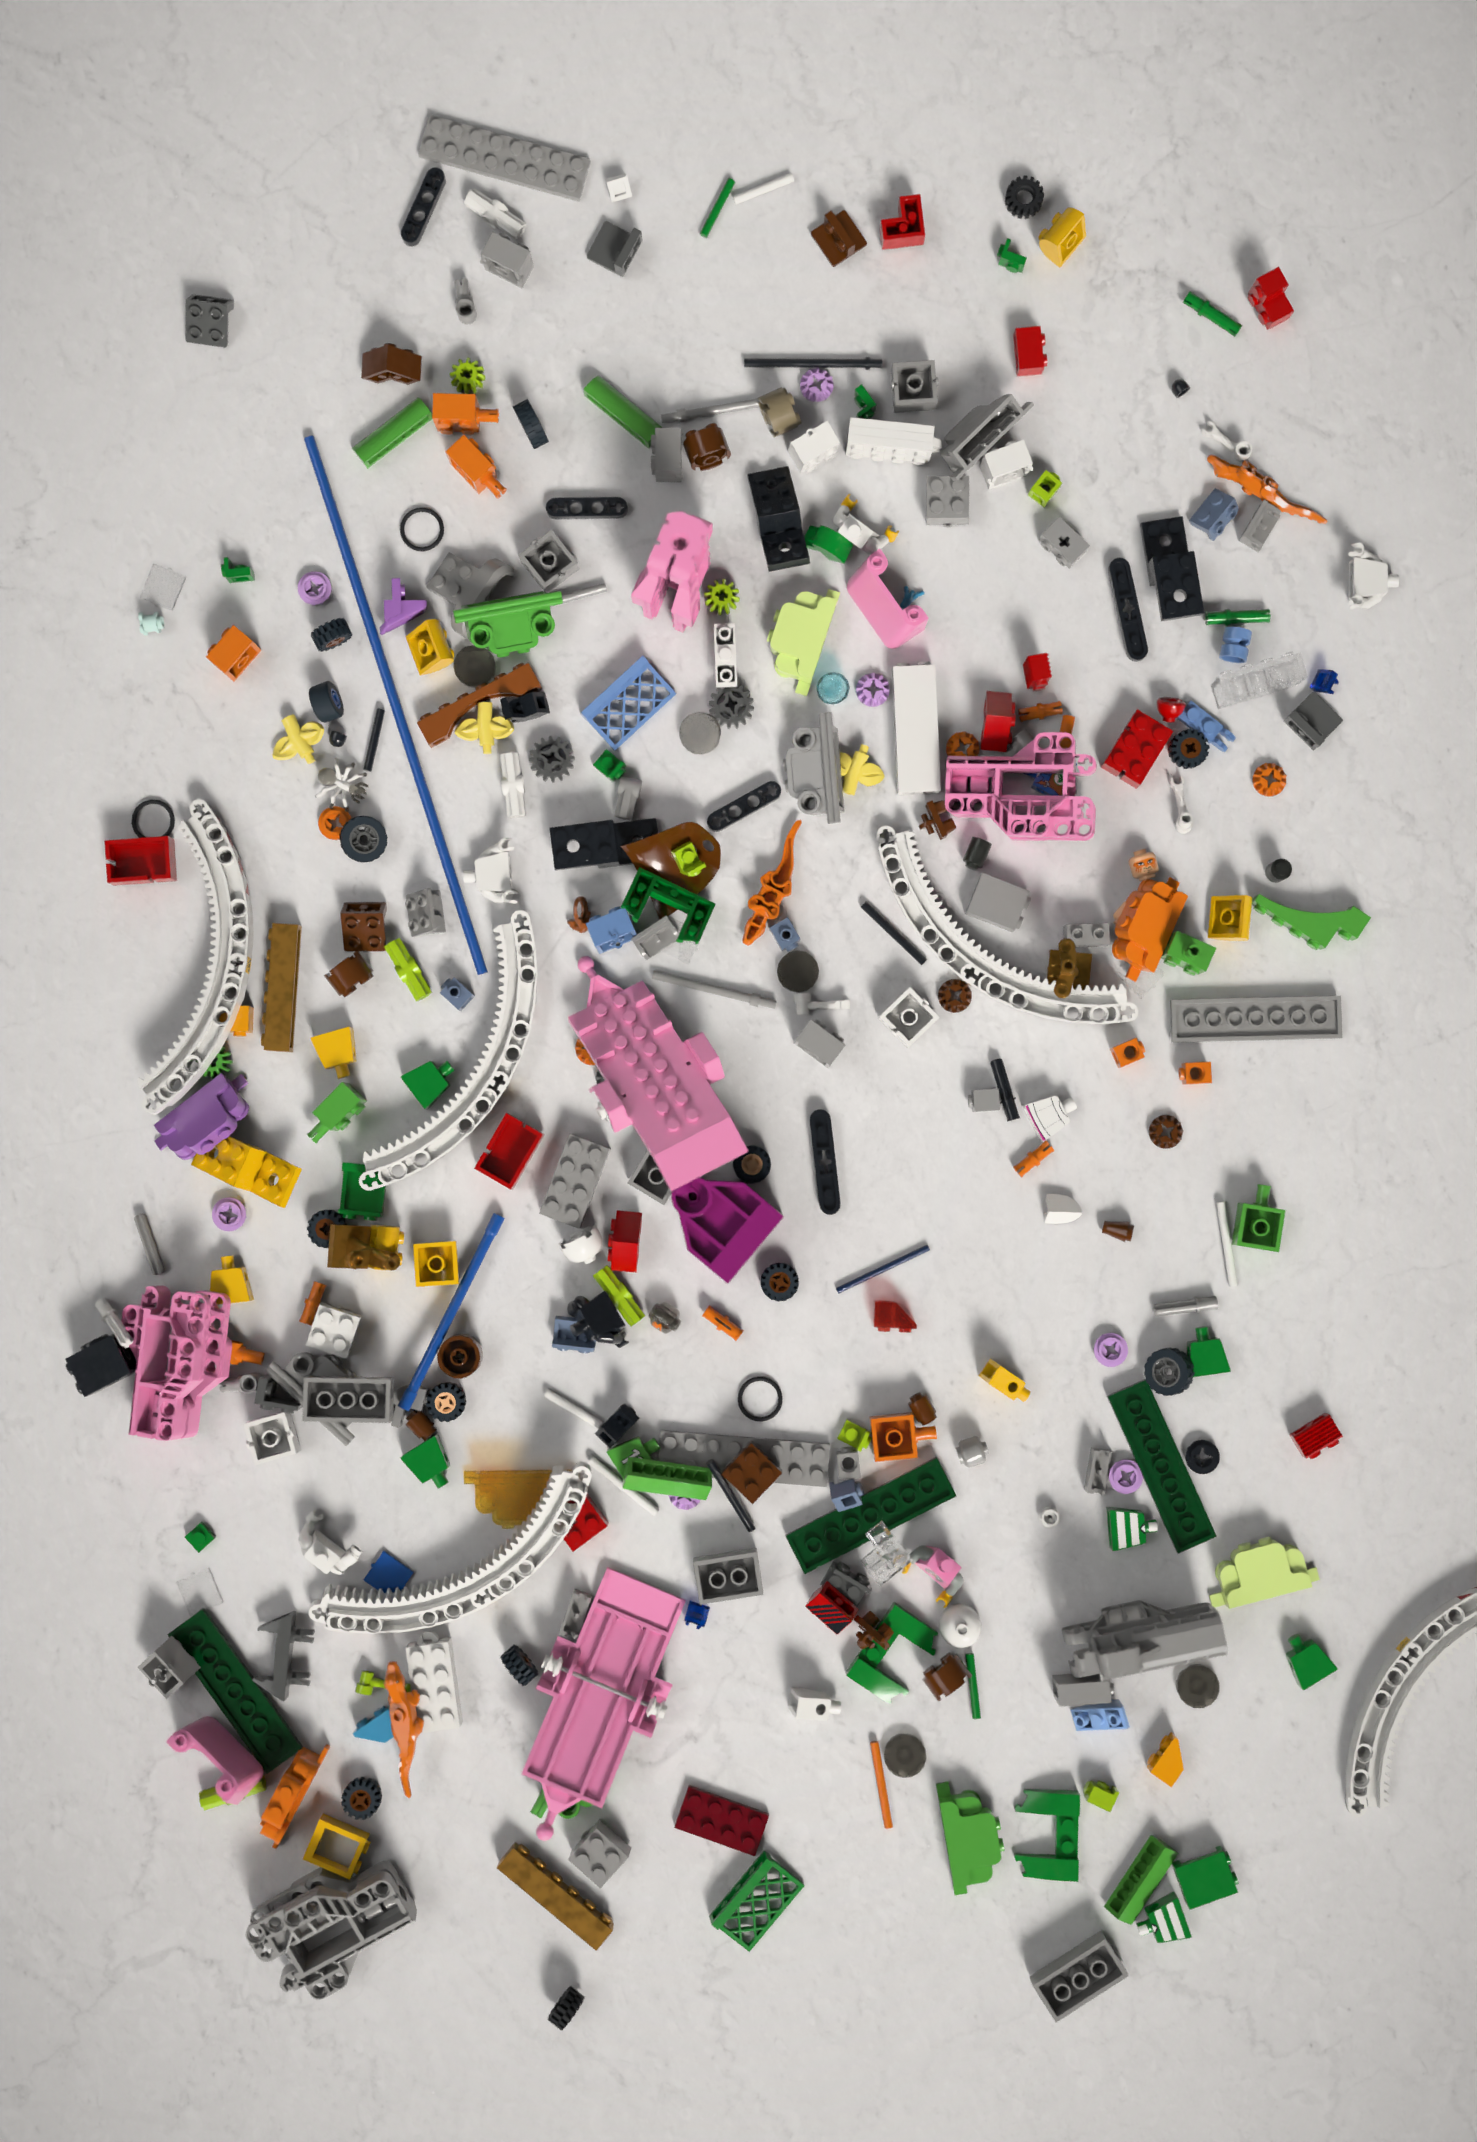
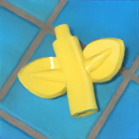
[455,702,514,754]
[272,714,324,764]
[840,744,885,796]

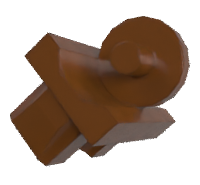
[919,800,956,840]
[853,1611,894,1650]

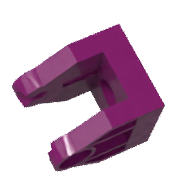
[671,1177,784,1284]

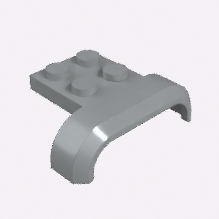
[426,552,514,639]

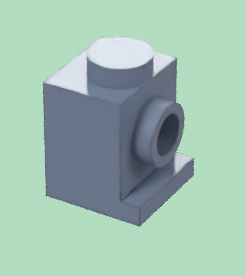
[829,1479,864,1512]

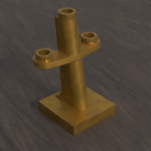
[1047,938,1092,998]
[327,1224,401,1270]

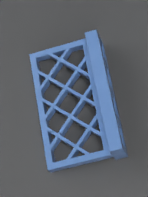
[580,656,676,751]

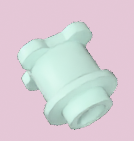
[138,612,164,636]

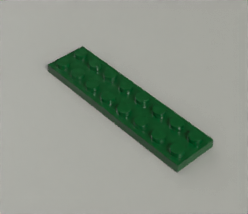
[1107,1379,1217,1554]
[785,1457,956,1574]
[167,1608,303,1774]

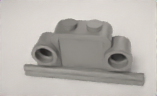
[941,394,1034,481]
[783,712,845,824]
[265,1352,358,1446]

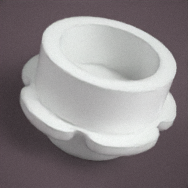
[1039,1506,1060,1528]

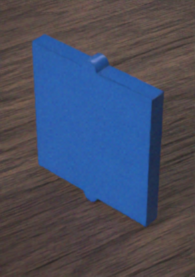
[363,1551,414,1593]

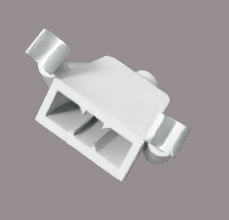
[1348,542,1399,609]
[463,838,518,904]

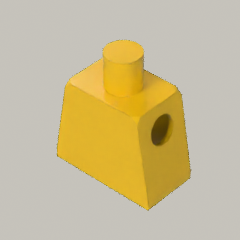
[311,1026,357,1079]
[210,1255,254,1305]
[978,1358,1030,1402]

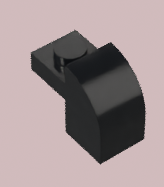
[500,692,550,723]
[595,1403,639,1448]

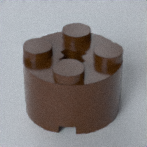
[683,423,731,471]
[324,951,374,998]
[437,1334,483,1379]
[922,1652,972,1701]

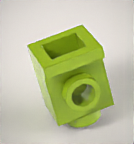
[1028,470,1062,508]
[1083,1780,1119,1813]

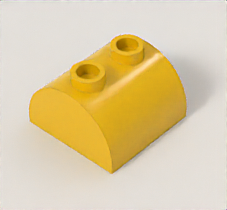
[1038,207,1086,268]
[405,619,454,675]
[1208,895,1252,941]
[368,1224,404,1270]
[413,1241,459,1287]

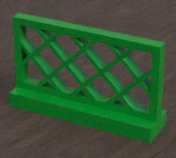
[709,1850,804,1952]

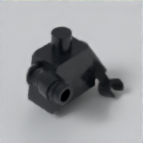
[567,1290,629,1348]

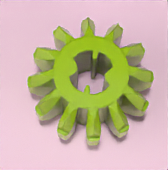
[449,357,486,394]
[704,579,740,616]

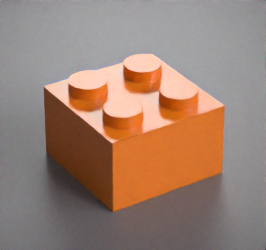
[206,625,261,682]

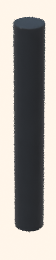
[363,708,385,772]

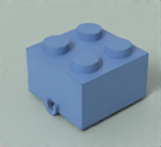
[585,906,637,954]

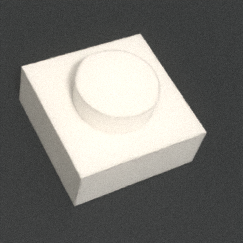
[606,173,632,202]

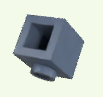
[769,917,800,952]
[440,978,475,1011]

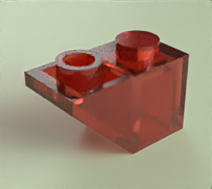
[873,1300,917,1333]

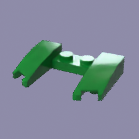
[621,867,716,944]
[846,1602,938,1704]
[1014,1789,1080,1882]

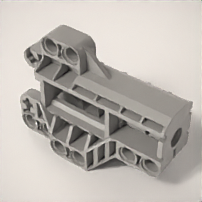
[1062,1600,1228,1682]
[246,1861,417,2000]

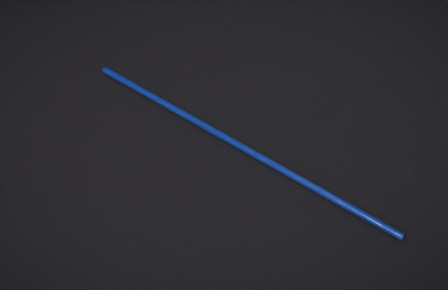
[304,436,488,975]

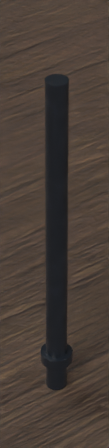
[744,357,883,370]

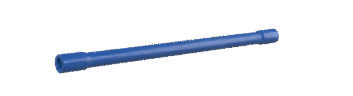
[397,1213,505,1411]

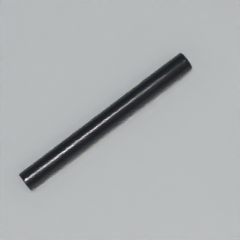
[861,902,927,965]
[706,1459,756,1532]

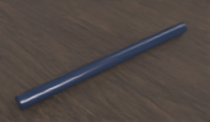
[836,1245,930,1294]

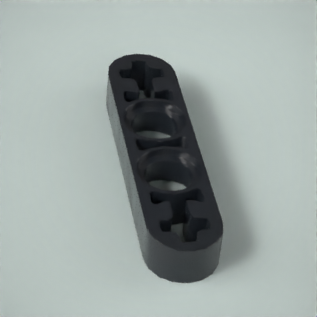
[401,167,446,247]
[546,497,628,519]
[707,781,781,832]

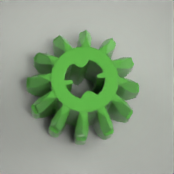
[195,1046,233,1079]

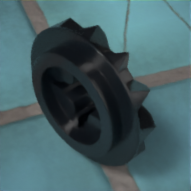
[1185,1439,1220,1474]

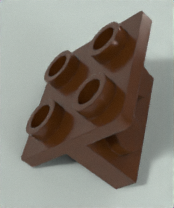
[811,210,867,267]

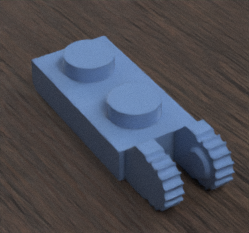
[1177,701,1236,752]

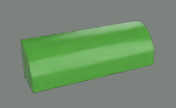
[583,376,663,449]
[352,397,432,469]
[622,1457,712,1500]
[1104,1835,1179,1925]

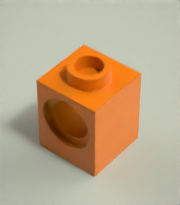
[1110,1038,1145,1068]
[1178,1062,1212,1085]

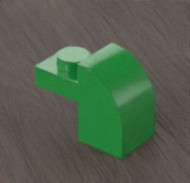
[804,525,853,564]

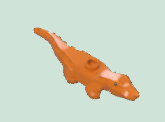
[1207,454,1328,524]
[742,820,802,946]
[384,1661,424,1798]

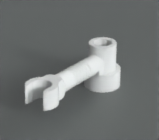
[1201,421,1253,462]
[1169,775,1193,834]
[794,993,850,1015]

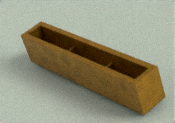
[261,923,302,1052]
[497,1842,614,1951]

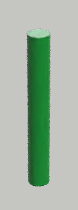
[700,178,735,238]
[965,1653,981,1719]

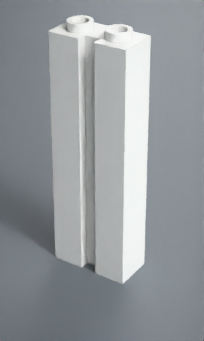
[892,662,941,796]

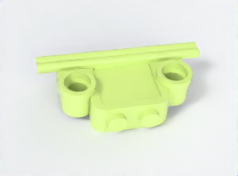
[767,589,840,696]
[1209,1537,1320,1609]

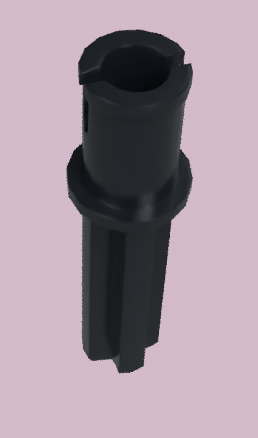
[990,1058,1020,1122]

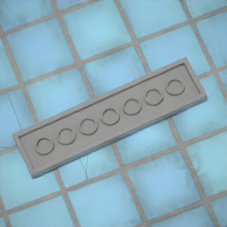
[418,115,591,202]
[1170,996,1342,1042]
[658,1430,830,1487]

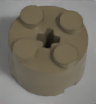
[758,387,802,438]

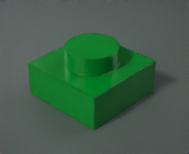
[185,1522,216,1553]

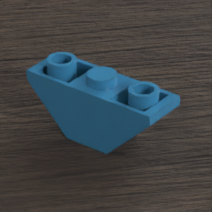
[353,1706,394,1743]

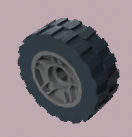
[513,399,549,449]
[340,816,388,863]
[1144,1347,1194,1396]

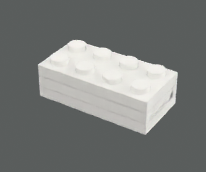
[846,417,942,465]
[406,1631,463,1734]

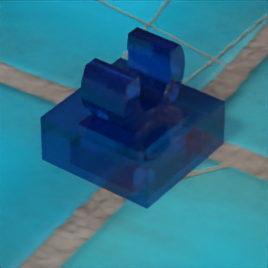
[1310,669,1339,694]
[684,1600,710,1629]

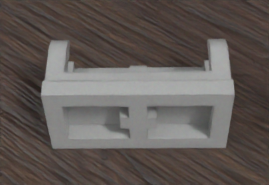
[1239,500,1281,552]
[631,916,679,960]
[1084,1447,1112,1495]
[559,1589,594,1639]

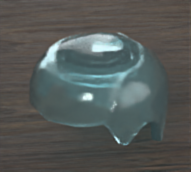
[816,672,850,705]

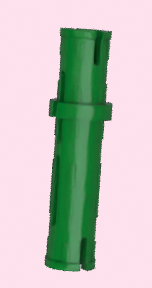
[1182,291,1242,337]
[1205,609,1271,626]

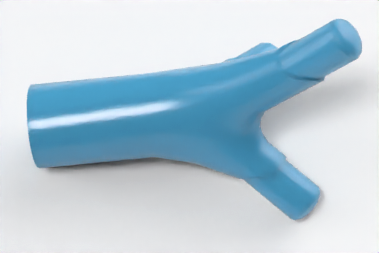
[899,586,924,610]

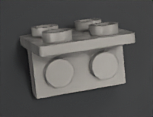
[405,888,446,937]

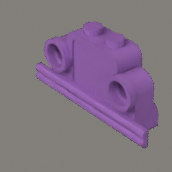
[154,1073,249,1160]

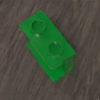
[338,1162,386,1221]
[1172,1846,1239,1910]

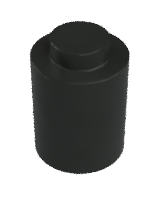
[963,837,992,871]
[1265,859,1292,883]

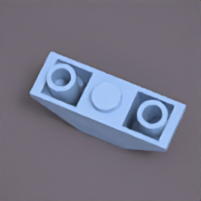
[1071,1699,1130,1731]

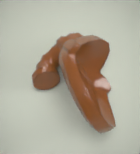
[567,896,591,933]

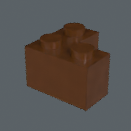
[361,343,422,385]

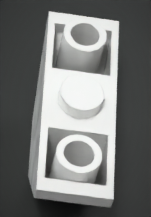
[714,623,737,688]

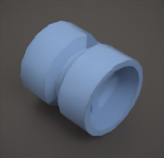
[1219,627,1252,663]

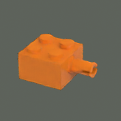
[432,393,499,435]
[445,435,507,499]
[869,1412,937,1462]

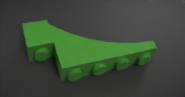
[1252,894,1371,950]

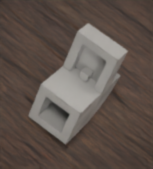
[391,1385,429,1428]

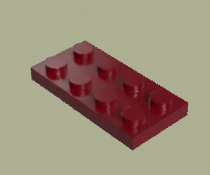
[674,1785,769,1856]

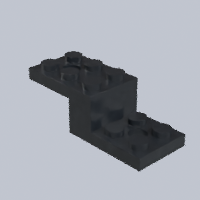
[747,466,810,572]
[1140,516,1204,622]
[549,818,658,871]

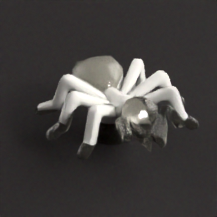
[315,758,369,812]

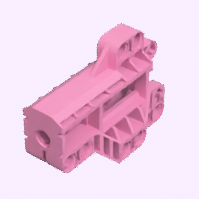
[631,511,713,633]
[945,732,1097,841]
[121,1286,232,1441]

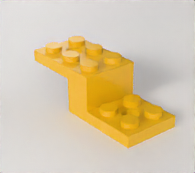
[191,1136,302,1208]

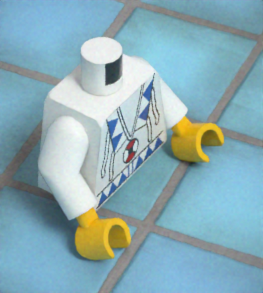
[833,494,899,554]

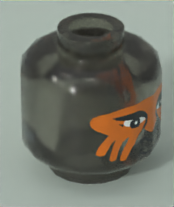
[648,1302,681,1334]

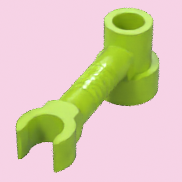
[355,1670,411,1695]

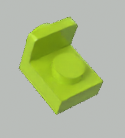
[671,841,706,877]
[837,1419,872,1452]

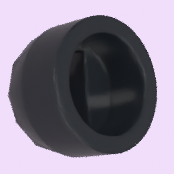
[1172,379,1190,398]
[329,730,347,747]

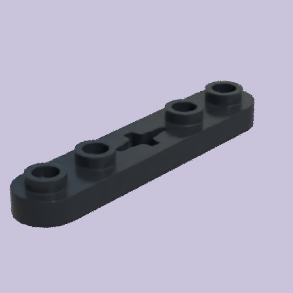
[1108,558,1148,662]
[810,1109,841,1215]

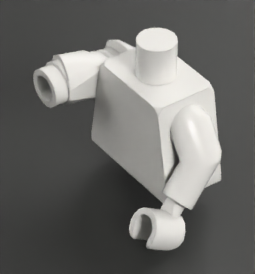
[298,1509,362,1575]

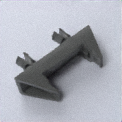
[253,1611,315,1701]

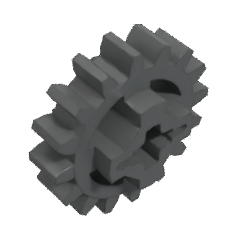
[709,685,754,729]
[529,736,575,783]

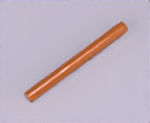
[870,1741,893,1829]

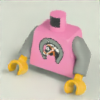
[896,1545,964,1608]

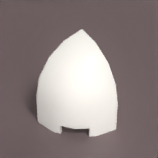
[1044,1194,1082,1224]

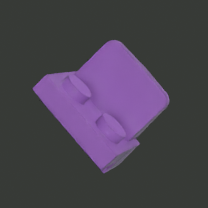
[380,578,427,635]

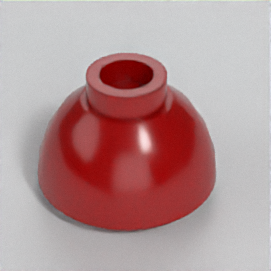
[1156,697,1186,722]

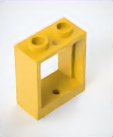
[303,1813,371,1880]

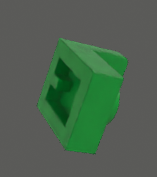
[854,384,876,419]
[221,557,255,583]
[593,749,626,782]

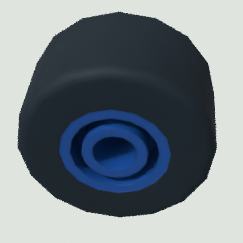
[309,681,344,723]

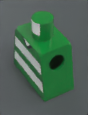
[1106,1507,1158,1551]
[1136,1892,1192,1943]

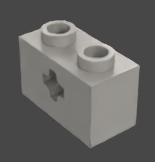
[1039,516,1090,569]
[1063,923,1110,947]

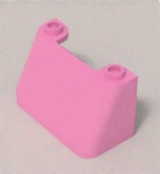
[847,548,929,649]
[166,1716,264,1805]

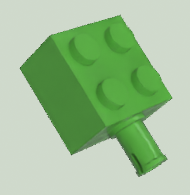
[1161,931,1216,976]
[307,1082,367,1144]
[1231,1184,1286,1252]

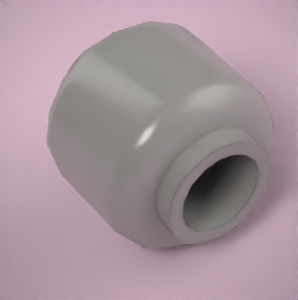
[956,1436,989,1467]

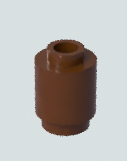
[908,1392,937,1426]
[405,1410,437,1441]

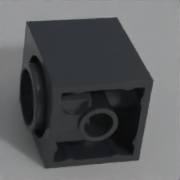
[65,1334,137,1397]

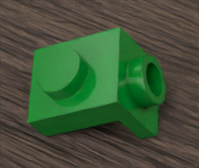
[997,238,1027,273]

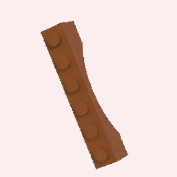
[417,663,542,748]

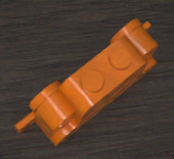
[1112,877,1188,982]
[260,1744,330,1849]

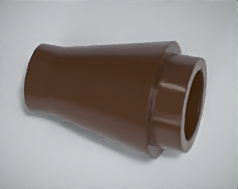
[1102,1221,1134,1242]

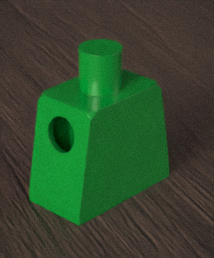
[400,1060,455,1110]
[1186,1326,1231,1377]
[400,1434,450,1489]
[1285,1634,1338,1691]

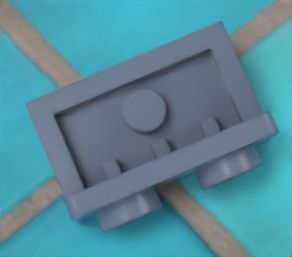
[1189,488,1239,541]
[552,1316,596,1353]

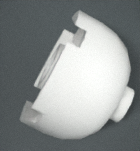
[559,1225,602,1264]
[939,1603,982,1648]

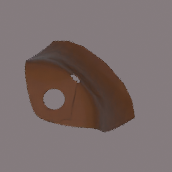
[621,822,721,920]

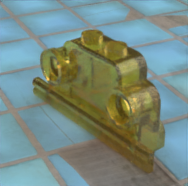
[464,1469,572,1529]

